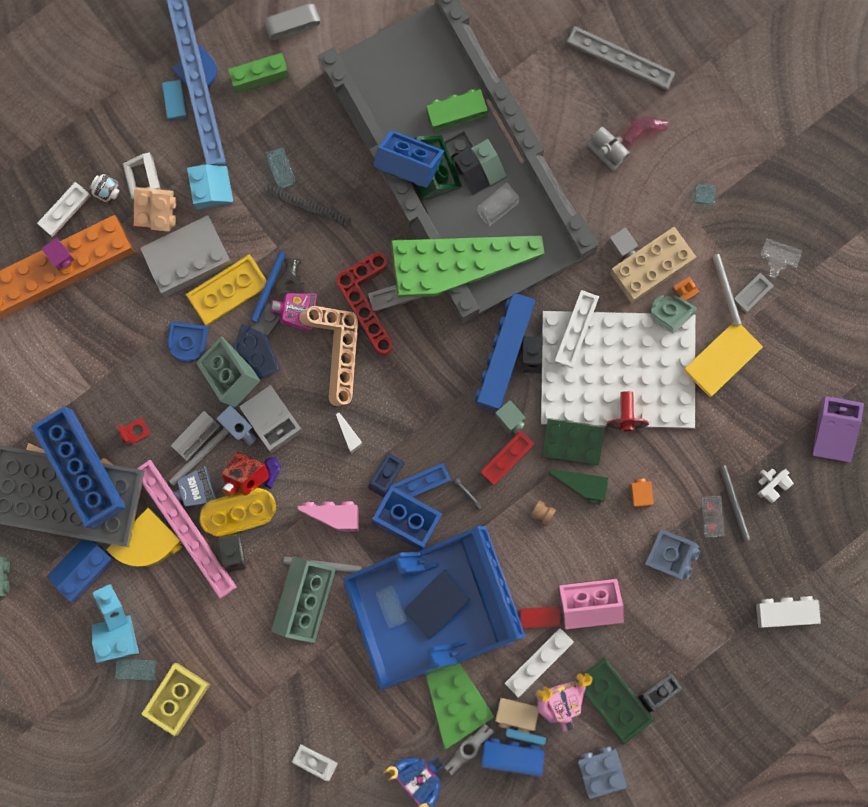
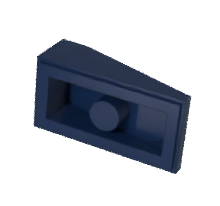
[368,453,405,497]

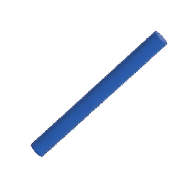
[250,251,286,323]

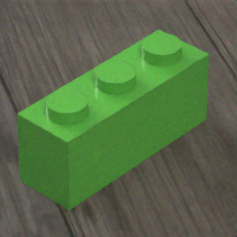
[228,53,289,94]
[426,89,488,132]

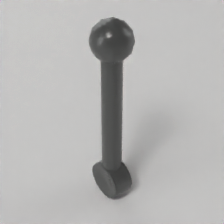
[453,478,483,510]

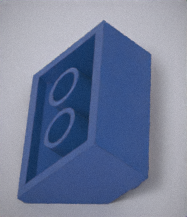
[373,130,444,187]
[372,486,442,551]
[47,539,115,603]
[481,738,544,776]

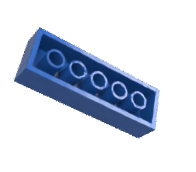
[475,293,535,413]
[31,406,126,529]

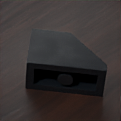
[454,148,489,195]

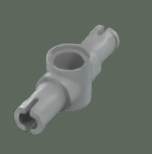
[444,723,493,776]

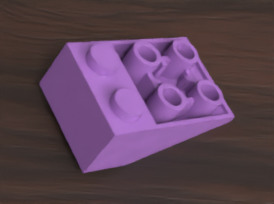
[812,396,864,463]

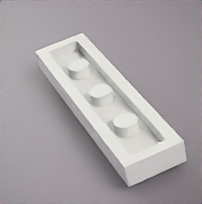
[555,290,599,369]
[505,628,574,698]

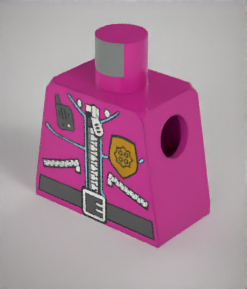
[270,293,317,332]

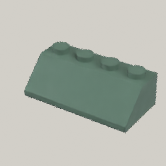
[271,556,336,643]

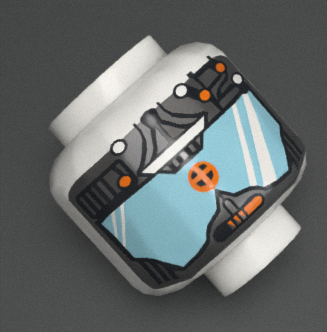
[90,174,120,202]

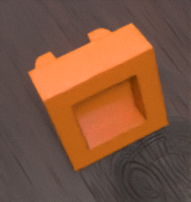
[672,277,699,301]

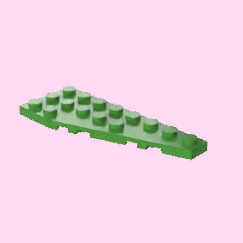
[391,236,544,298]

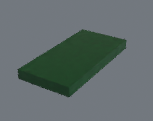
[575,658,654,745]

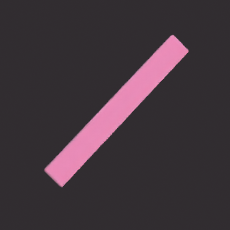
[137,460,237,599]

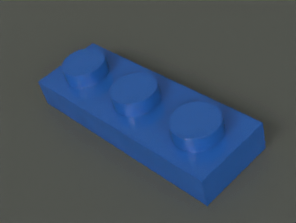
[391,463,451,497]

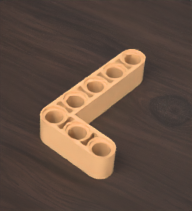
[299,306,358,406]

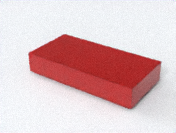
[520,607,560,628]

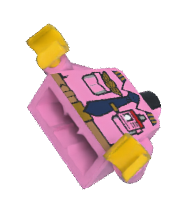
[536,673,592,732]

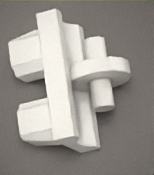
[757,469,793,503]

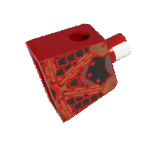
[222,452,269,497]

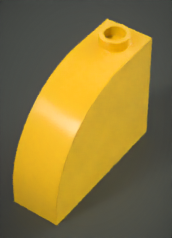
[106,508,182,567]

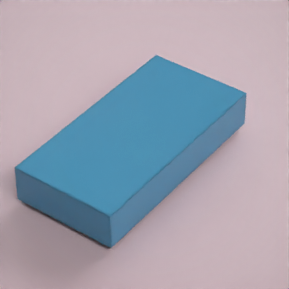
[162,80,187,120]
[505,728,546,745]

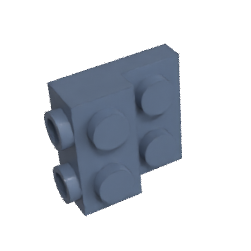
[645,529,700,582]
[577,746,627,799]

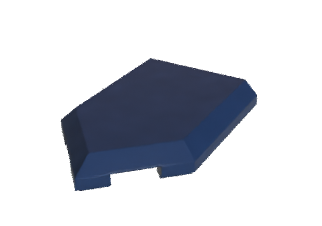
[233,324,281,379]

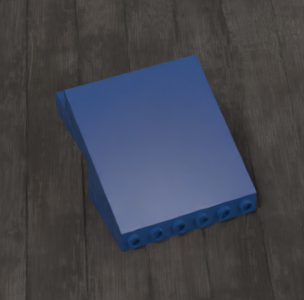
[343,526,526,690]

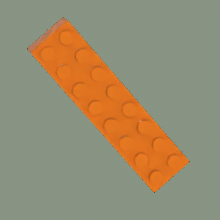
[0,215,135,319]

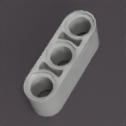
[264,4,320,40]

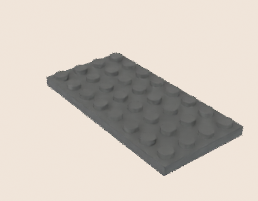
[0,445,145,547]

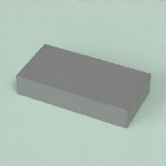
[734,273,774,313]

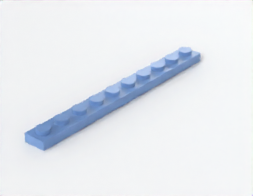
[167,0,226,165]

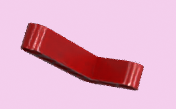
[337,253,393,356]

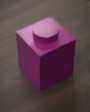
[42,238,74,271]

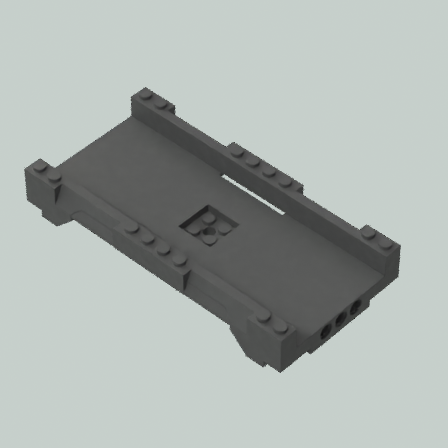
[318,0,598,325]

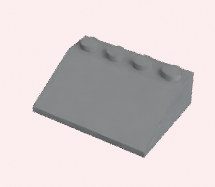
[140,215,232,298]

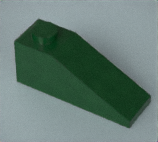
[549,469,608,505]

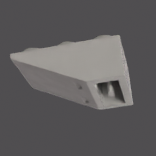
[239,385,303,453]

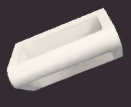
[123,153,161,200]

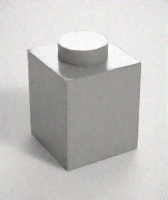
[608,227,638,260]

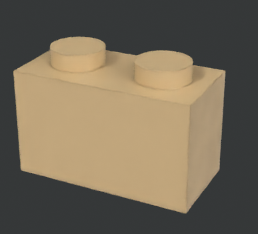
[495,698,538,733]

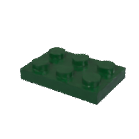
[542,418,605,465]

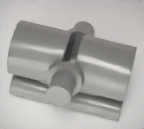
[587,127,630,172]

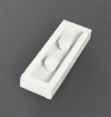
[37,182,91,237]

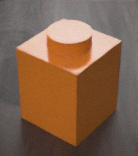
[630,479,654,508]

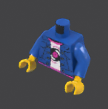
[383,757,444,807]

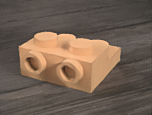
[134,187,176,231]

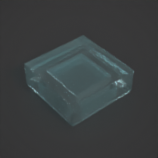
[694,183,716,206]

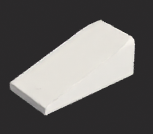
[336,413,363,454]
[292,744,337,781]

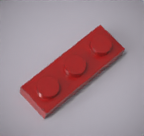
[480,431,534,486]

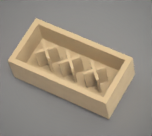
[610,227,696,304]

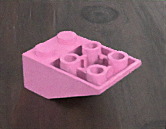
[298,502,359,532]

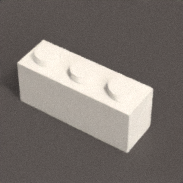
[756,596,821,628]

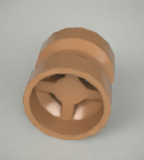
[530,500,556,526]

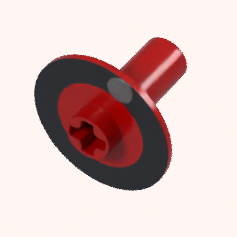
[606,391,649,432]

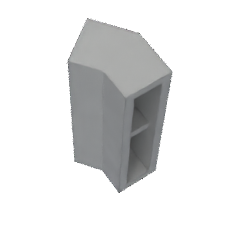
[171,411,220,461]

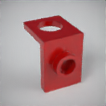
[117,418,151,445]

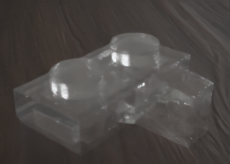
[759,238,803,278]

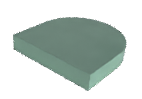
[651,295,697,334]

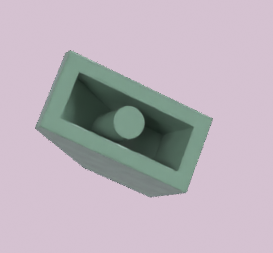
[471,139,507,186]

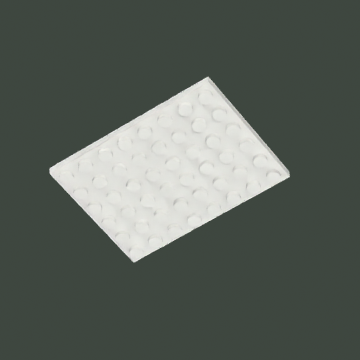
[541,311,695,429]

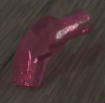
[623,116,668,145]

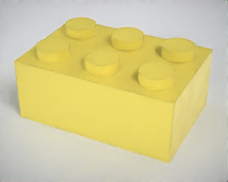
[142,663,210,736]

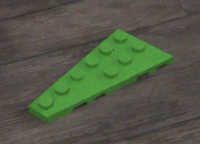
[426,663,494,750]

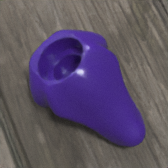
[264,457,281,489]

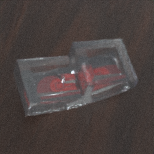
[701,495,725,538]

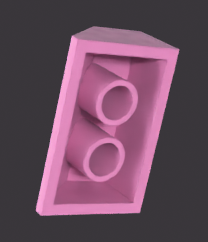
[559,579,624,629]

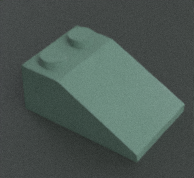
[196,337,260,407]

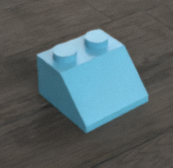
[187,164,233,210]
[92,615,139,663]

